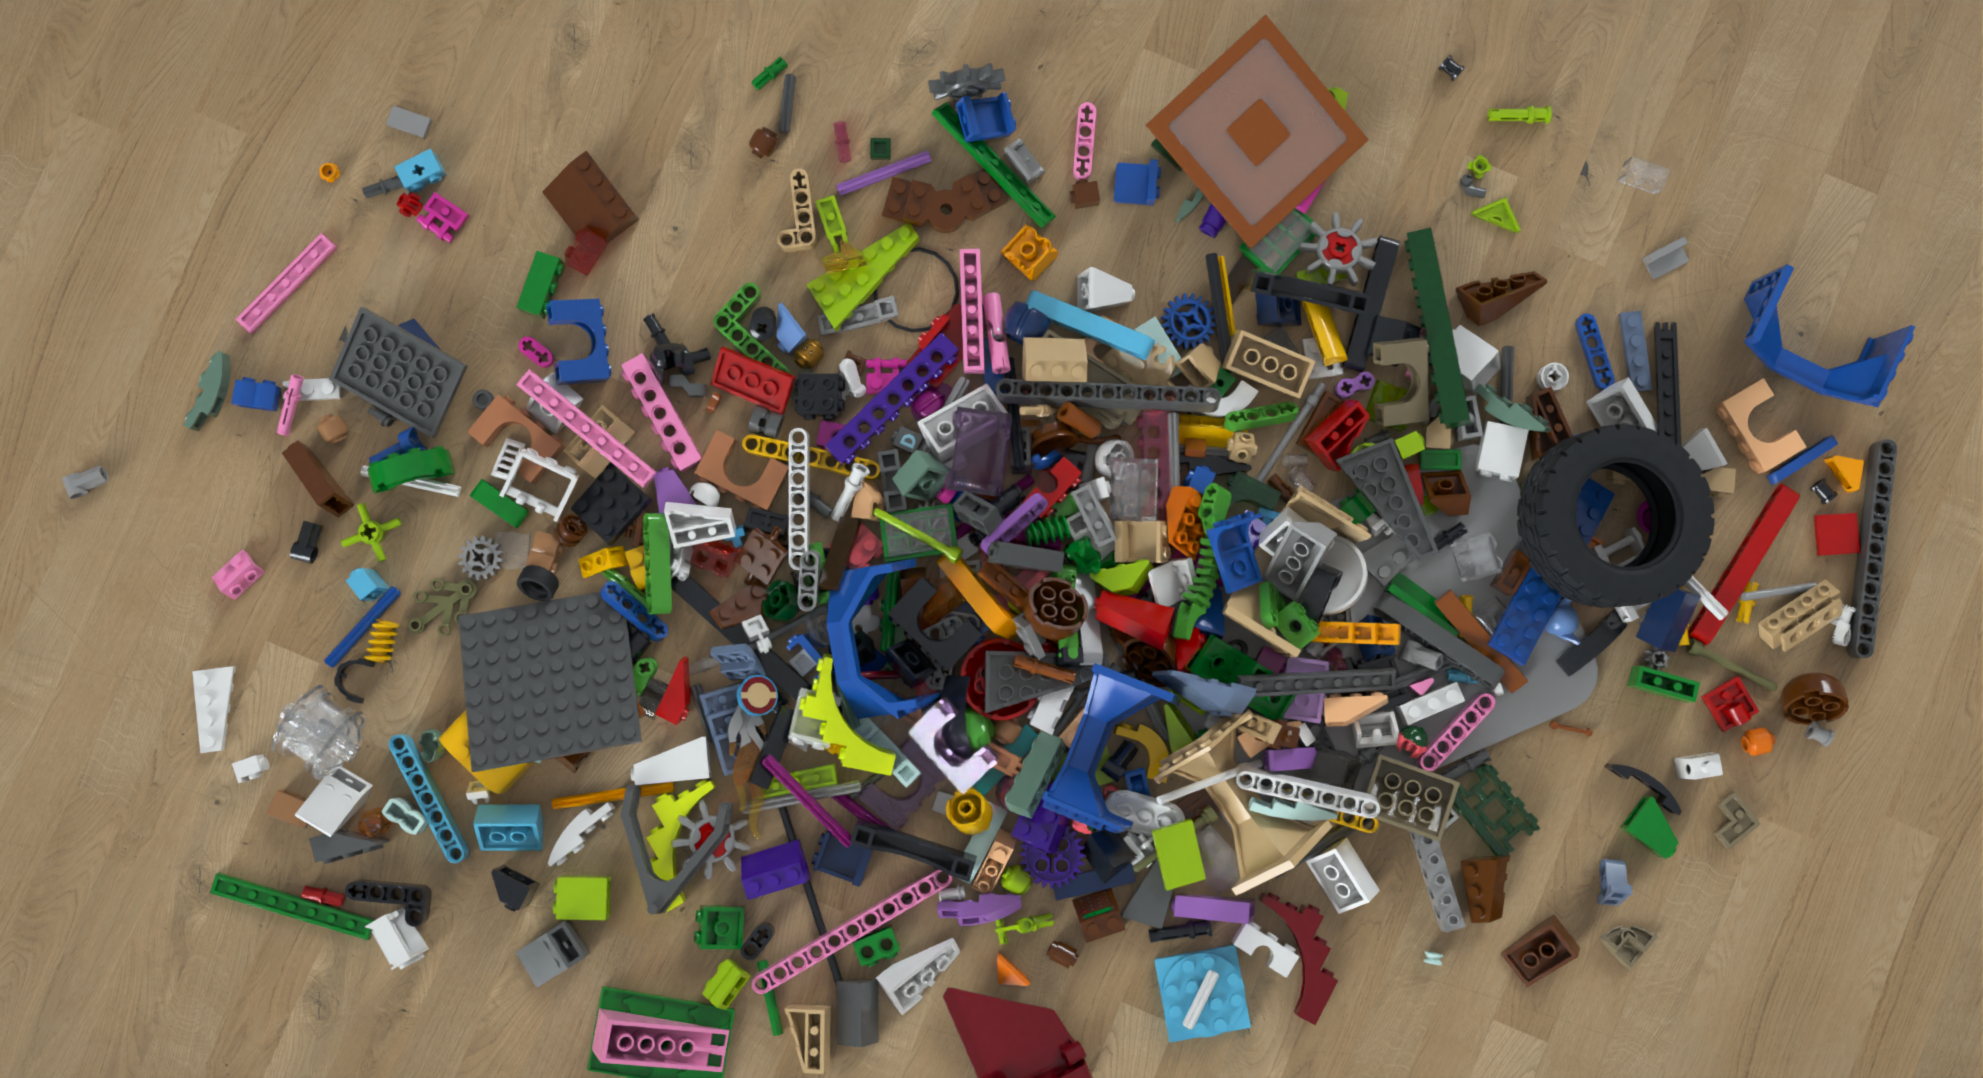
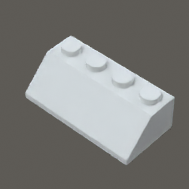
[917,383,1009,462]

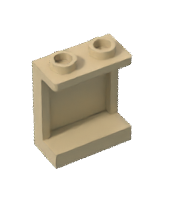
[1115,520,1171,563]

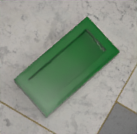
[1419,449,1462,470]

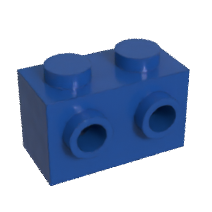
[1182,465,1216,496]

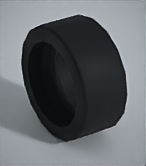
[517,565,559,601]

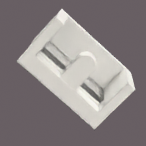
[1351,711,1399,748]

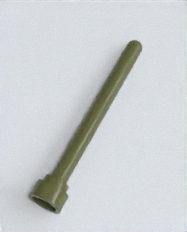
[1685,638,1778,691]
[1133,805,1219,872]

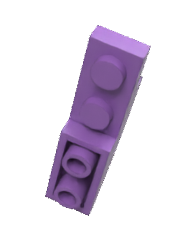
[937,893,1022,926]

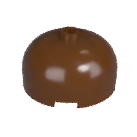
[1024,577,1088,640]
[1121,633,1178,688]
[1780,672,1849,725]

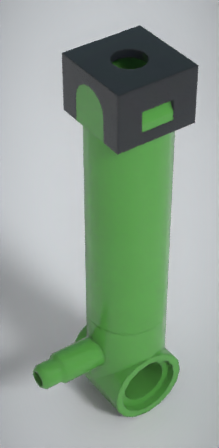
[1051,564,1084,667]

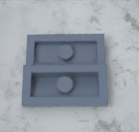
[710,644,765,680]

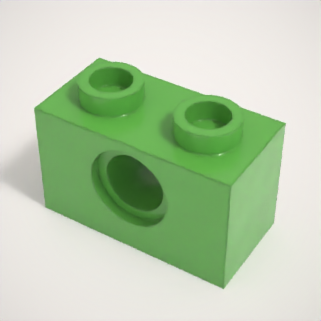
[1277,601,1321,649]

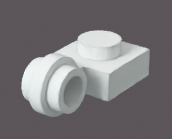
[742,614,772,653]

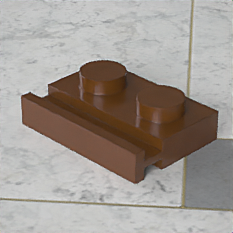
[1175,788,1220,821]

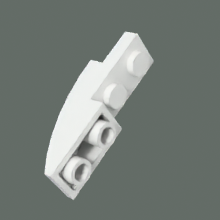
[548,801,616,867]

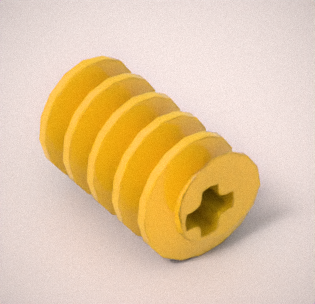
[364,619,400,663]

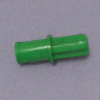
[751,56,788,90]

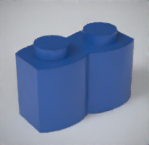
[231,377,281,412]

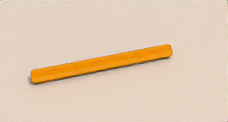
[552,782,674,810]

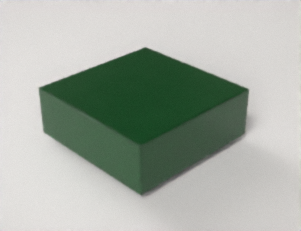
[870,138,891,160]

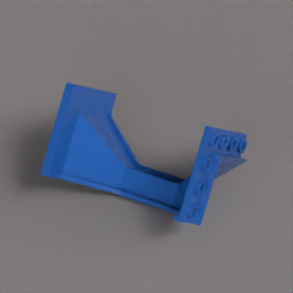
[1743,264,1915,407]
[827,558,940,719]
[1042,663,1182,834]

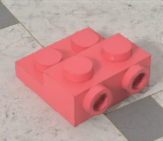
[828,523,884,569]

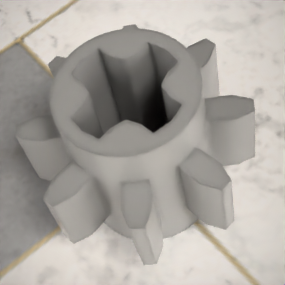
[1642,646,1670,671]

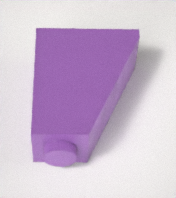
[654,467,698,513]
[1263,746,1319,771]

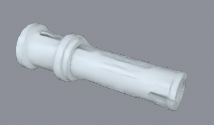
[830,463,870,521]

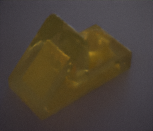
[822,239,867,274]

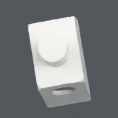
[1674,752,1723,779]

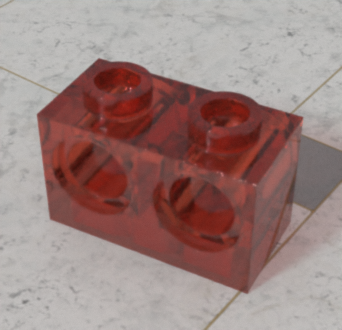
[690,540,740,578]

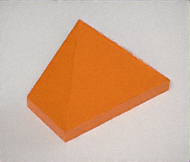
[997,952,1031,986]

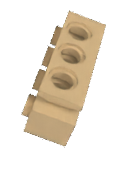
[1758,579,1842,652]

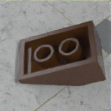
[1501,915,1580,987]

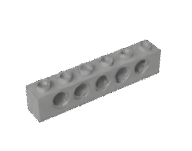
[1409,831,1465,932]

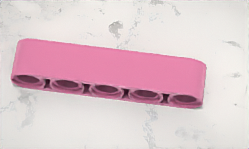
[1416,693,1496,771]

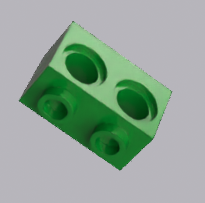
[852,925,901,967]

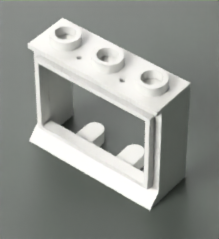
[499,448,580,522]
[365,907,429,970]

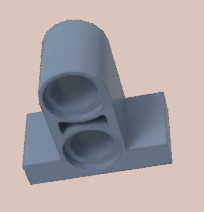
[1597,859,1633,906]

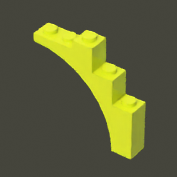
[799,653,896,776]
[646,779,717,913]

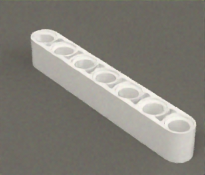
[789,428,810,570]
[1236,766,1380,818]

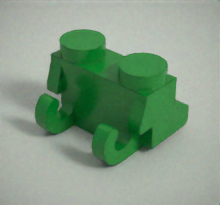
[1065,536,1101,575]

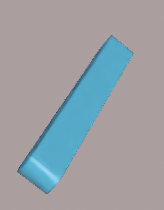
[1025,290,1155,360]
[388,734,470,863]

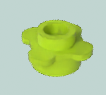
[1467,155,1492,179]

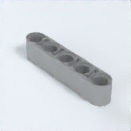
[1075,570,1103,665]

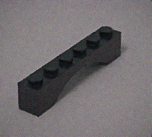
[1245,268,1372,315]
[850,818,977,881]

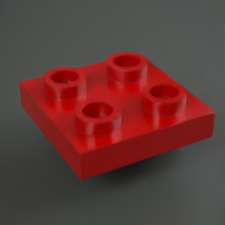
[1701,676,1760,732]

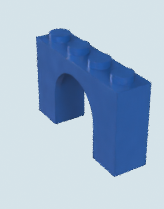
[546,299,611,385]

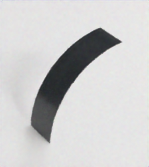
[941,675,988,776]

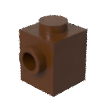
[1069,180,1100,209]

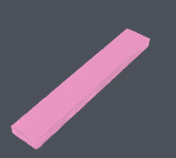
[236,233,337,334]

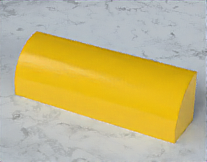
[1301,301,1348,367]
[1164,413,1248,448]

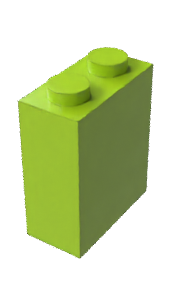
[553,875,611,920]

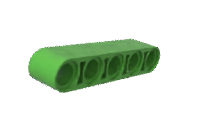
[643,513,672,615]

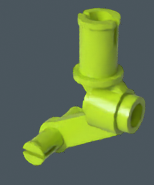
[995,913,1054,945]

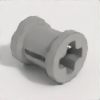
[1805,721,1835,747]

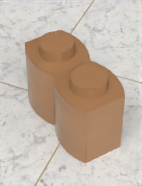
[525,531,566,575]

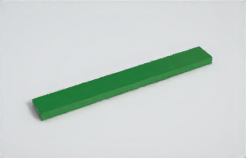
[931,102,1056,228]
[210,873,376,940]

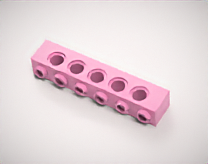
[960,249,985,374]
[621,353,702,473]

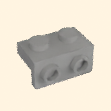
[1013,612,1046,660]

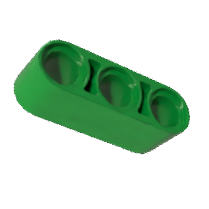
[469,479,530,528]

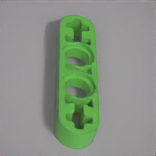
[1224,402,1299,432]

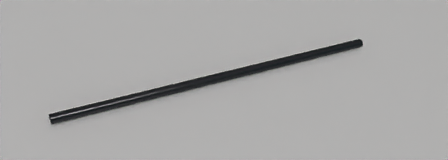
[755,726,842,985]

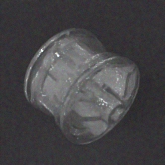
[271,685,367,780]

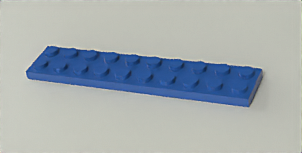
[1487,478,1615,666]

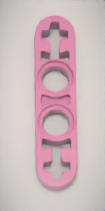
[1073,102,1096,181]

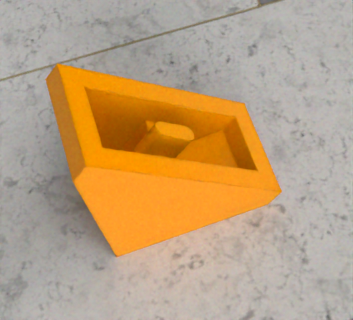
[1824,455,1864,493]

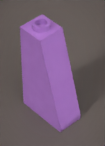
[1171,893,1255,924]

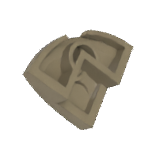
[1600,926,1657,970]

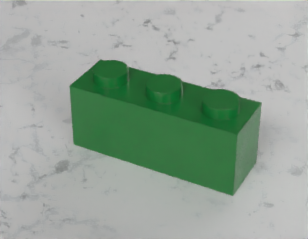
[516,251,565,319]
[1627,666,1700,703]

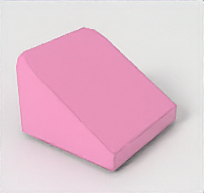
[1406,678,1434,696]

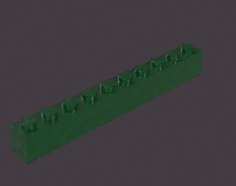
[1404,227,1471,429]

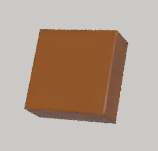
[1184,438,1206,458]

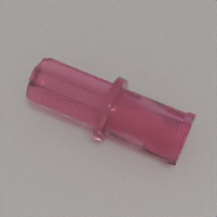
[834,121,851,163]
[1323,642,1347,671]

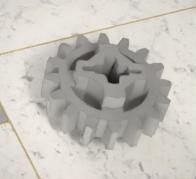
[458,536,505,580]

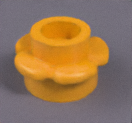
[319,163,340,183]

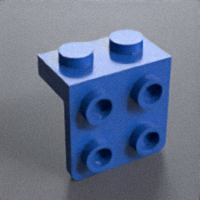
[1114,159,1161,206]

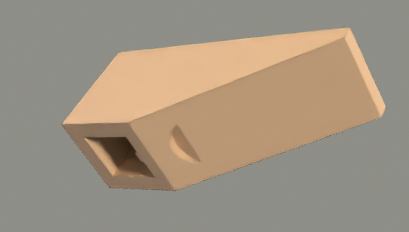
[1324,692,1388,727]
[971,828,1017,894]

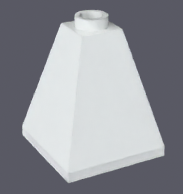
[1077,267,1135,313]
[1682,428,1728,471]

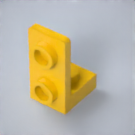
[578,546,628,578]

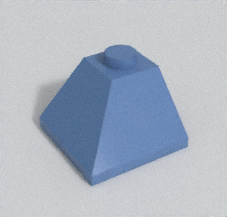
[776,302,808,356]

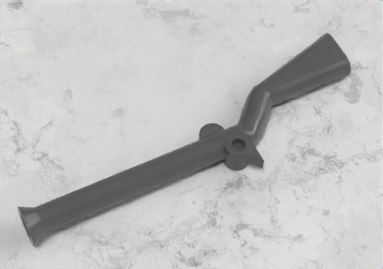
[1050,662,1125,737]

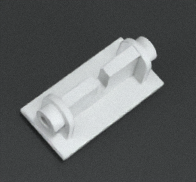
[670,545,694,581]

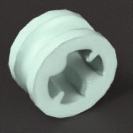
[1423,951,1444,965]

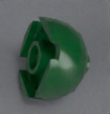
[762,580,800,622]

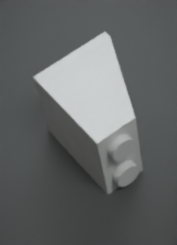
[1452,325,1501,396]

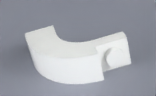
[1187,380,1259,418]

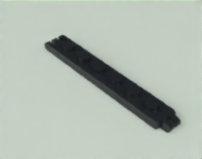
[1654,322,1682,446]

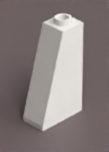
[631,736,712,785]

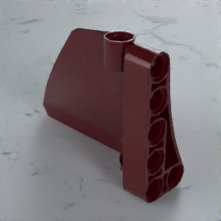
[943,987,1093,1078]

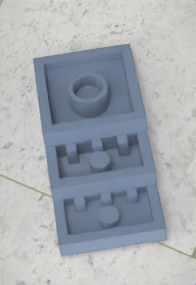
[699,683,760,776]

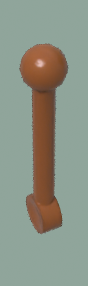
[1550,721,1593,736]

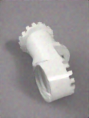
[1831,604,1856,646]

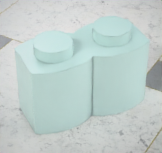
[382,797,428,835]

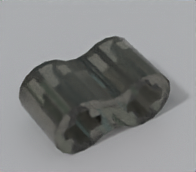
[638,676,669,720]

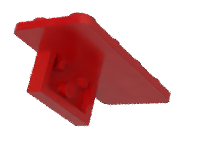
[907,304,986,388]

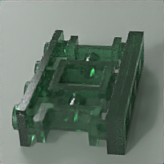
[1453,764,1540,856]

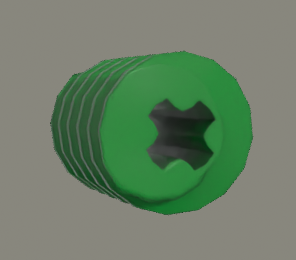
[1025,515,1070,547]

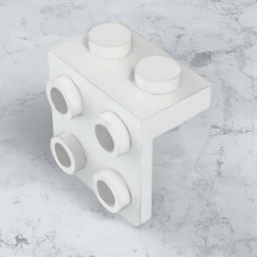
[1148,557,1198,607]

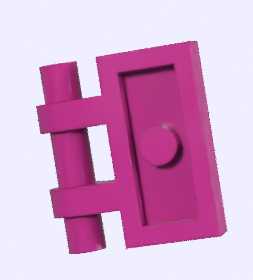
[416,192,469,243]
[866,357,907,395]

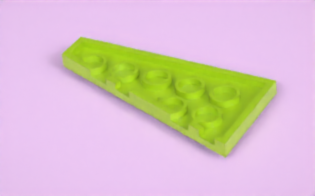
[806,223,920,332]

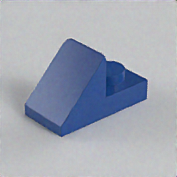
[1123,767,1151,797]

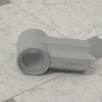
[62,466,109,499]
[1399,639,1444,671]

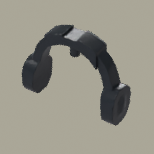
[334,658,376,704]

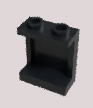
[1355,653,1411,713]

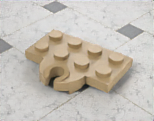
[1100,343,1177,421]

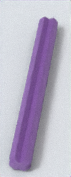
[836,151,932,196]

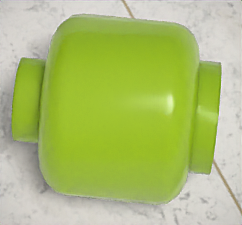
[1001,865,1032,895]

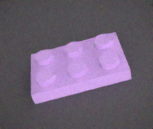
[1283,657,1329,723]

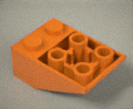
[1166,486,1205,561]

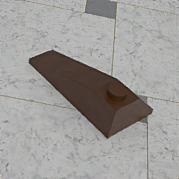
[1456,271,1547,326]

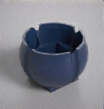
[1004,301,1051,345]

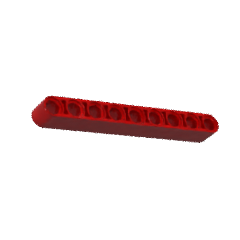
[1688,483,1800,646]

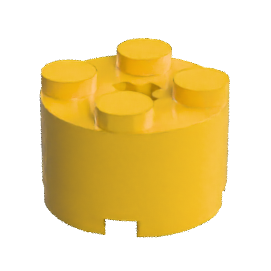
[946,788,993,835]

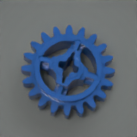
[1160,293,1216,350]

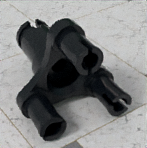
[953,484,1026,547]

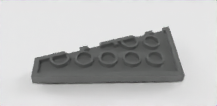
[1334,438,1439,560]
[985,651,1109,714]

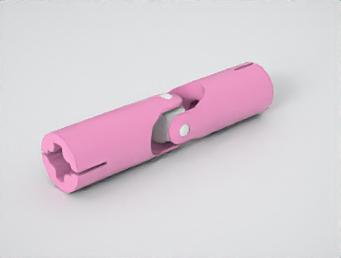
[982,292,1011,374]

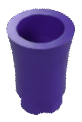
[1199,203,1227,238]

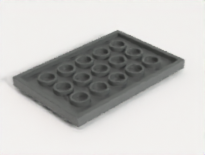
[329,307,468,438]

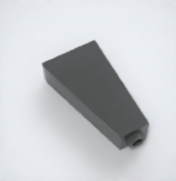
[988,542,1064,573]
[1121,858,1173,929]

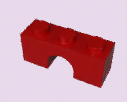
[1022,456,1082,520]

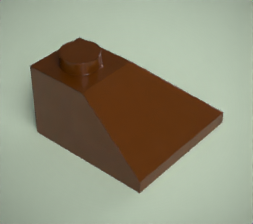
[1421,470,1471,516]

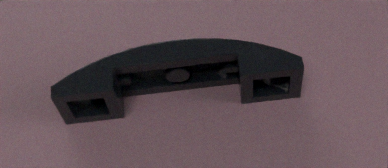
[1556,610,1628,677]
[1604,763,1682,815]

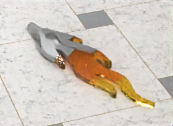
[728,684,766,839]

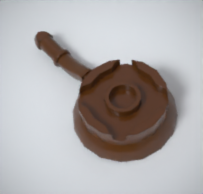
[1031,422,1121,456]

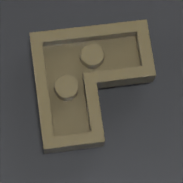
[1713,791,1761,850]

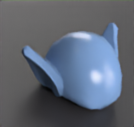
[1544,598,1581,645]

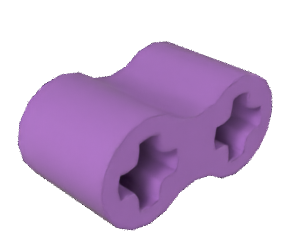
[1334,372,1375,399]

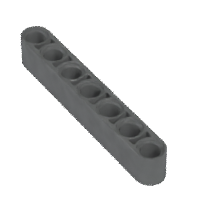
[1374,592,1505,690]

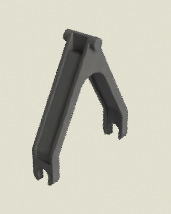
[621,785,733,914]

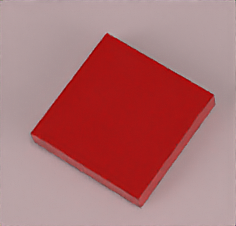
[1814,513,1860,556]

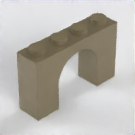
[1373,338,1430,427]

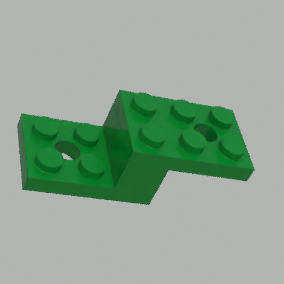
[1189,634,1297,721]

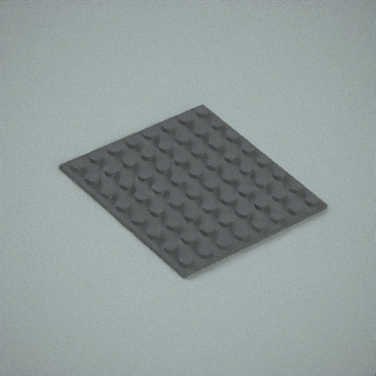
[458,590,642,772]

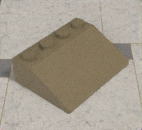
[1364,754,1460,842]

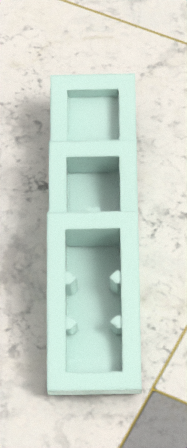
[1248,796,1338,821]

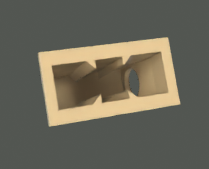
[1175,343,1221,388]

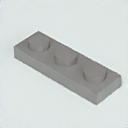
[1071,483,1117,548]

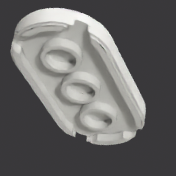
[1105,790,1185,837]

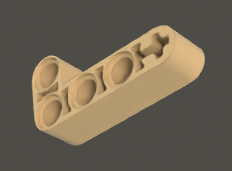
[777,168,817,252]

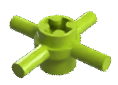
[341,503,402,562]

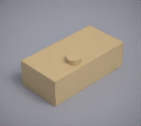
[1221,330,1316,399]

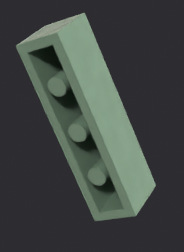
[1005,731,1066,819]

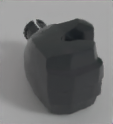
[649,343,711,384]

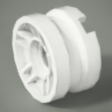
[1536,362,1569,392]

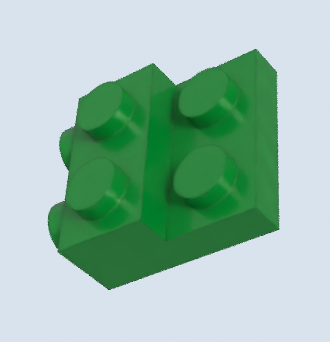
[694,905,744,949]

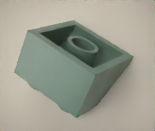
[892,450,955,502]

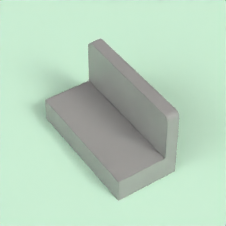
[1642,237,1689,279]

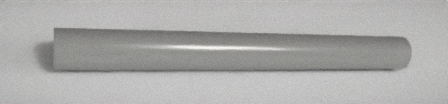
[1741,582,1817,601]

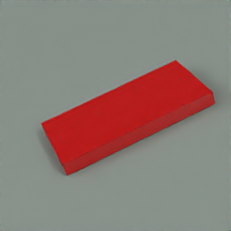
[710,346,796,415]

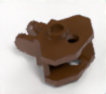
[1254,719,1300,750]

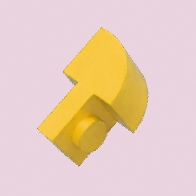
[625,545,646,591]

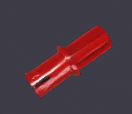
[301,885,345,906]

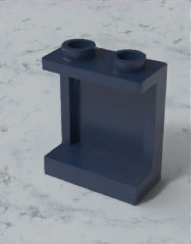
[811,830,873,887]

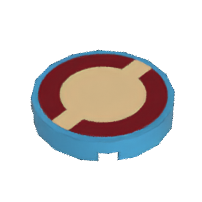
[737,675,778,717]

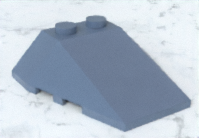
[1152,670,1257,718]

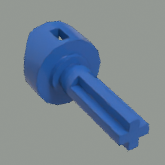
[369,427,428,464]

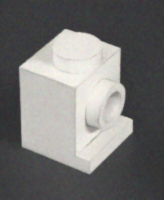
[232,754,270,783]

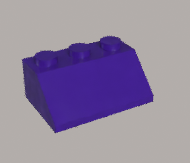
[741,839,812,900]

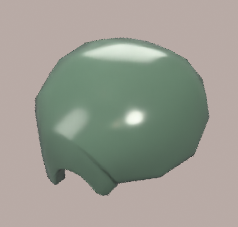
[419,729,447,763]

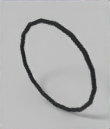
[873,247,959,332]

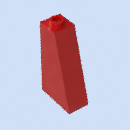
[1093,590,1175,650]

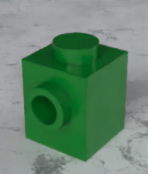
[1208,366,1236,398]

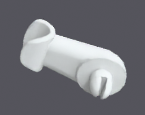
[838,358,866,398]

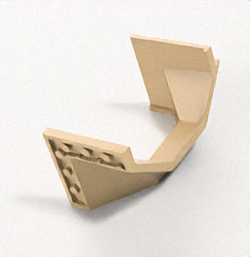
[1222,485,1372,658]
[1153,709,1333,895]

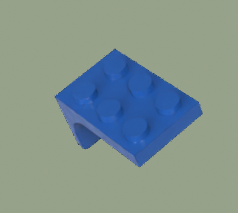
[1206,511,1263,594]

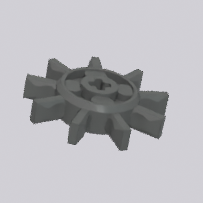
[928,63,1006,102]

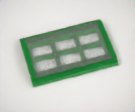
[1238,208,1315,274]
[880,503,958,563]

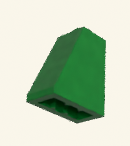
[1620,795,1679,859]

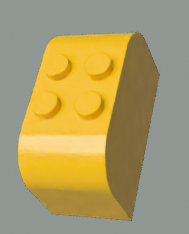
[439,710,535,794]

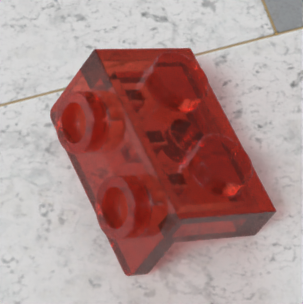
[564,225,608,276]

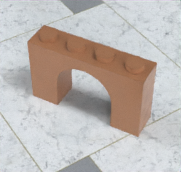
[467,395,565,485]
[694,430,789,511]

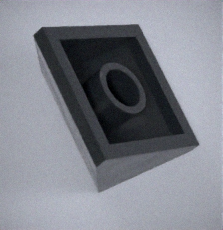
[1081,830,1137,884]

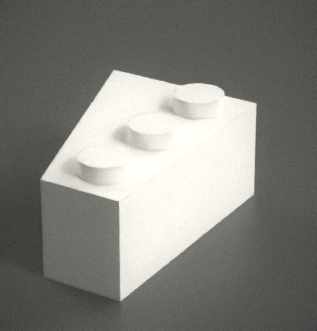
[664,502,736,549]
[1027,686,1075,735]

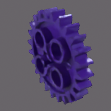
[1019,826,1087,889]

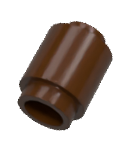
[1046,940,1079,968]

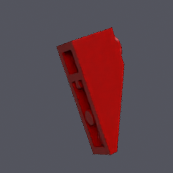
[655,656,690,725]

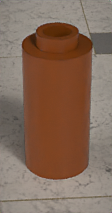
[1057,402,1102,438]

